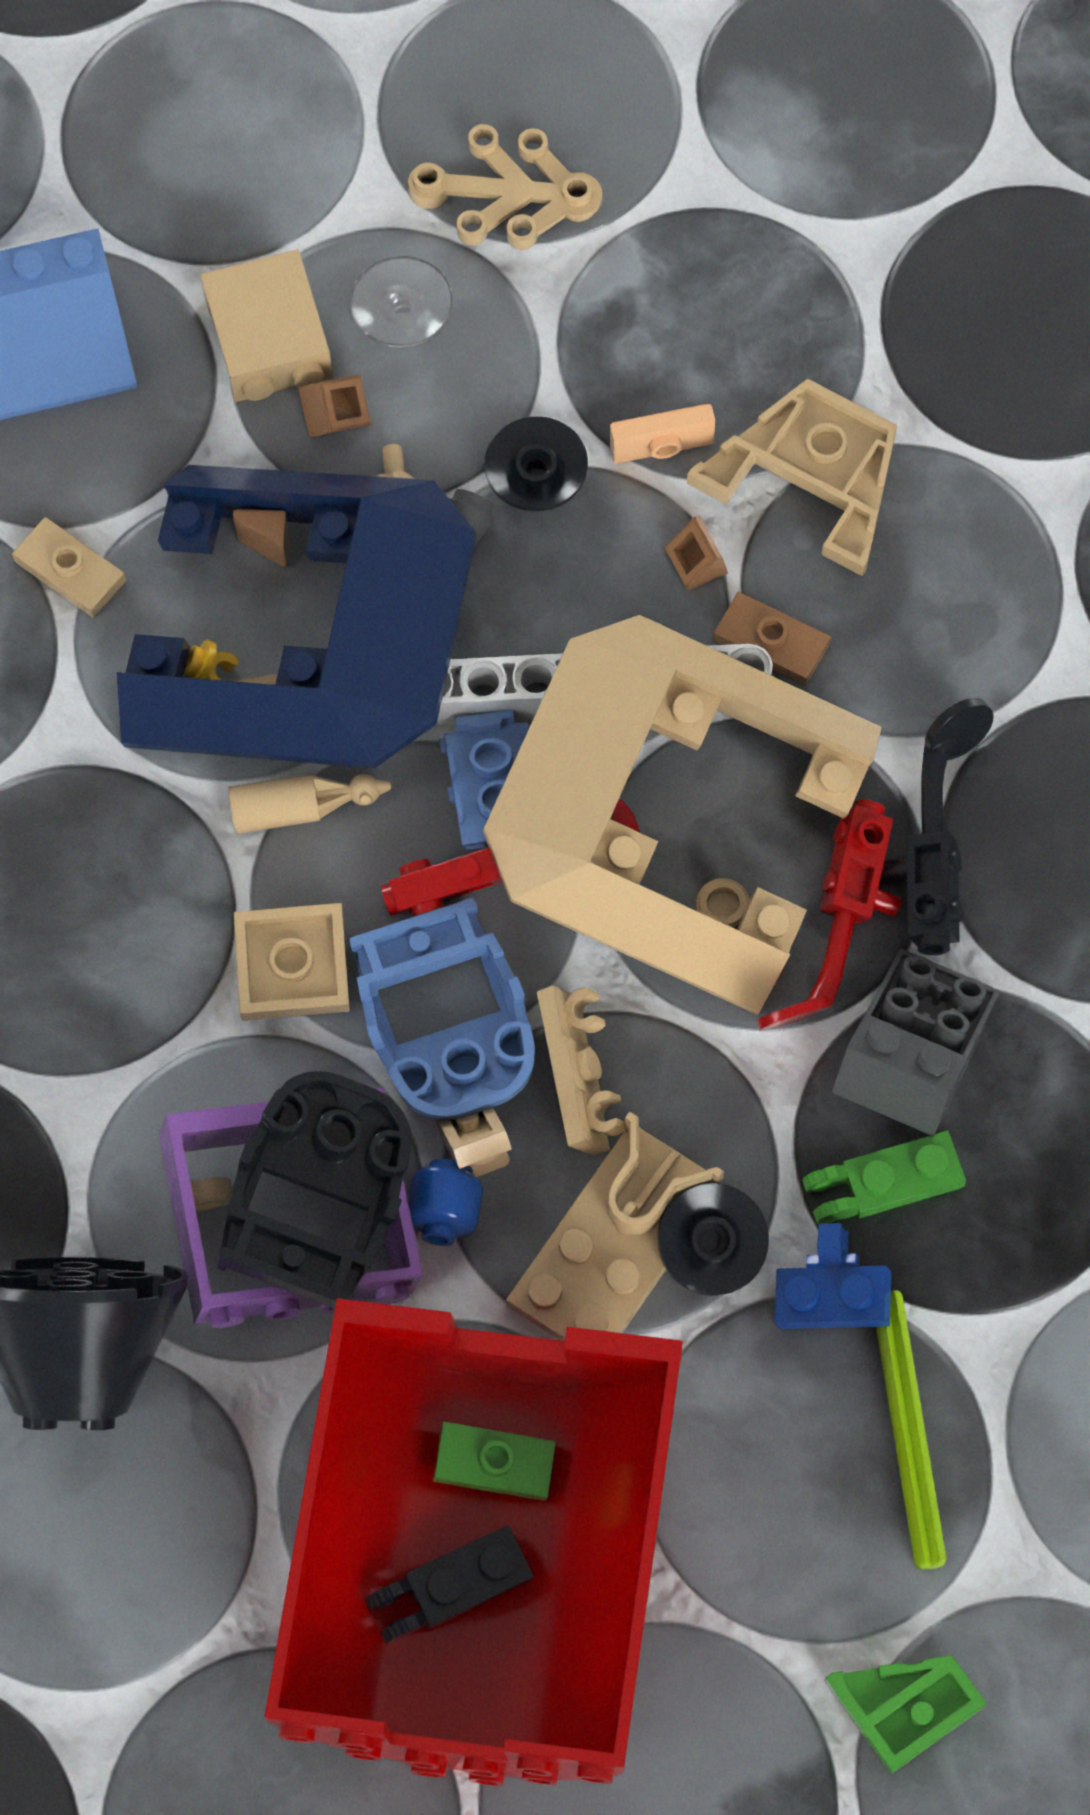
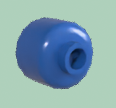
[408,1159,484,1246]

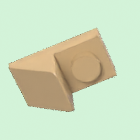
[434,1107,512,1177]

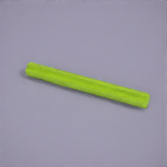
[876,1290,947,1570]

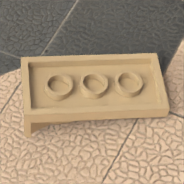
[506,1112,724,1341]

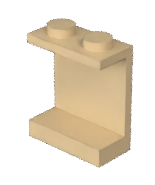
[200,249,333,402]

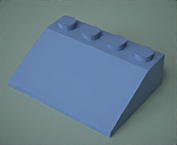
[0,228,138,420]

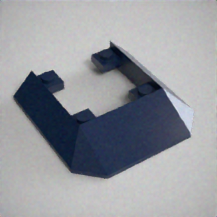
[117,465,477,768]

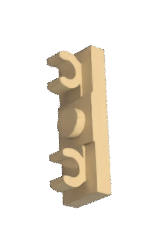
[537,985,627,1156]

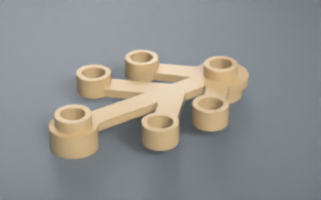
[408,124,602,250]

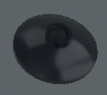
[485,417,588,511]
[658,1183,769,1296]

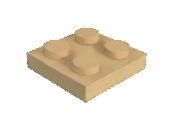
[234,903,350,1021]

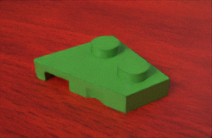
[824,1655,987,1775]

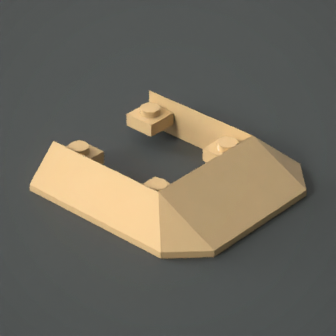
[483,615,882,1015]

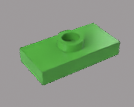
[432,1421,556,1501]

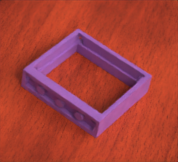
[159,1087,423,1328]

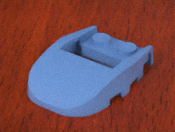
[349,897,535,1120]

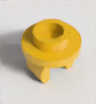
[184,639,239,680]

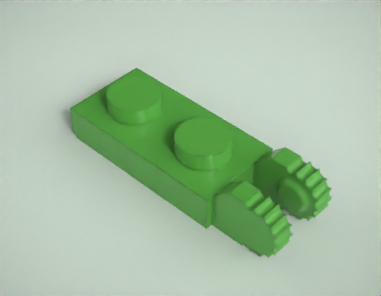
[802,1130,966,1224]

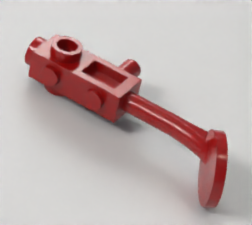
[381,798,640,917]
[756,799,901,1031]

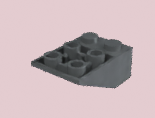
[832,948,1000,1137]

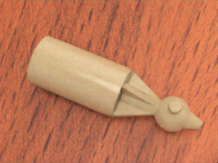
[228,773,391,834]

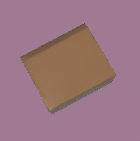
[664,516,729,590]

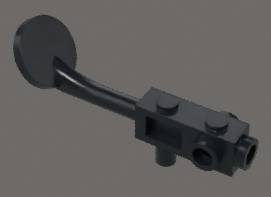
[881,698,994,955]

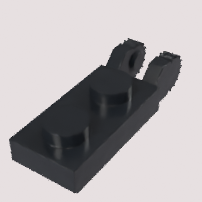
[365,1525,534,1644]

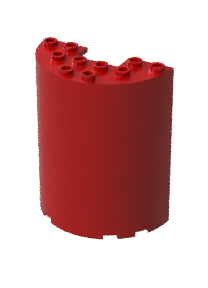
[264,1298,683,1786]

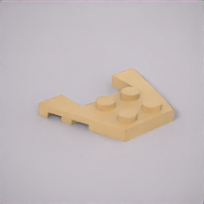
[687,378,897,576]

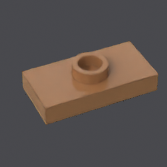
[713,591,831,686]

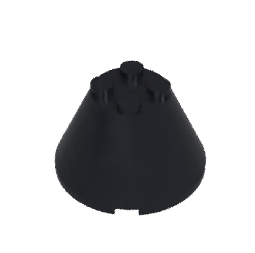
[0,1257,188,1431]

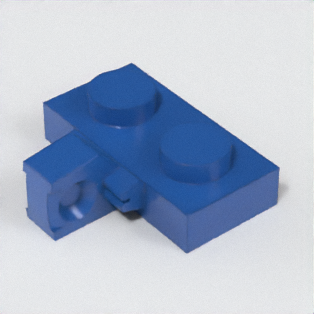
[774,1223,891,1329]

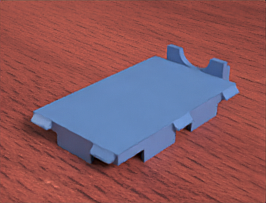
[439,709,530,850]

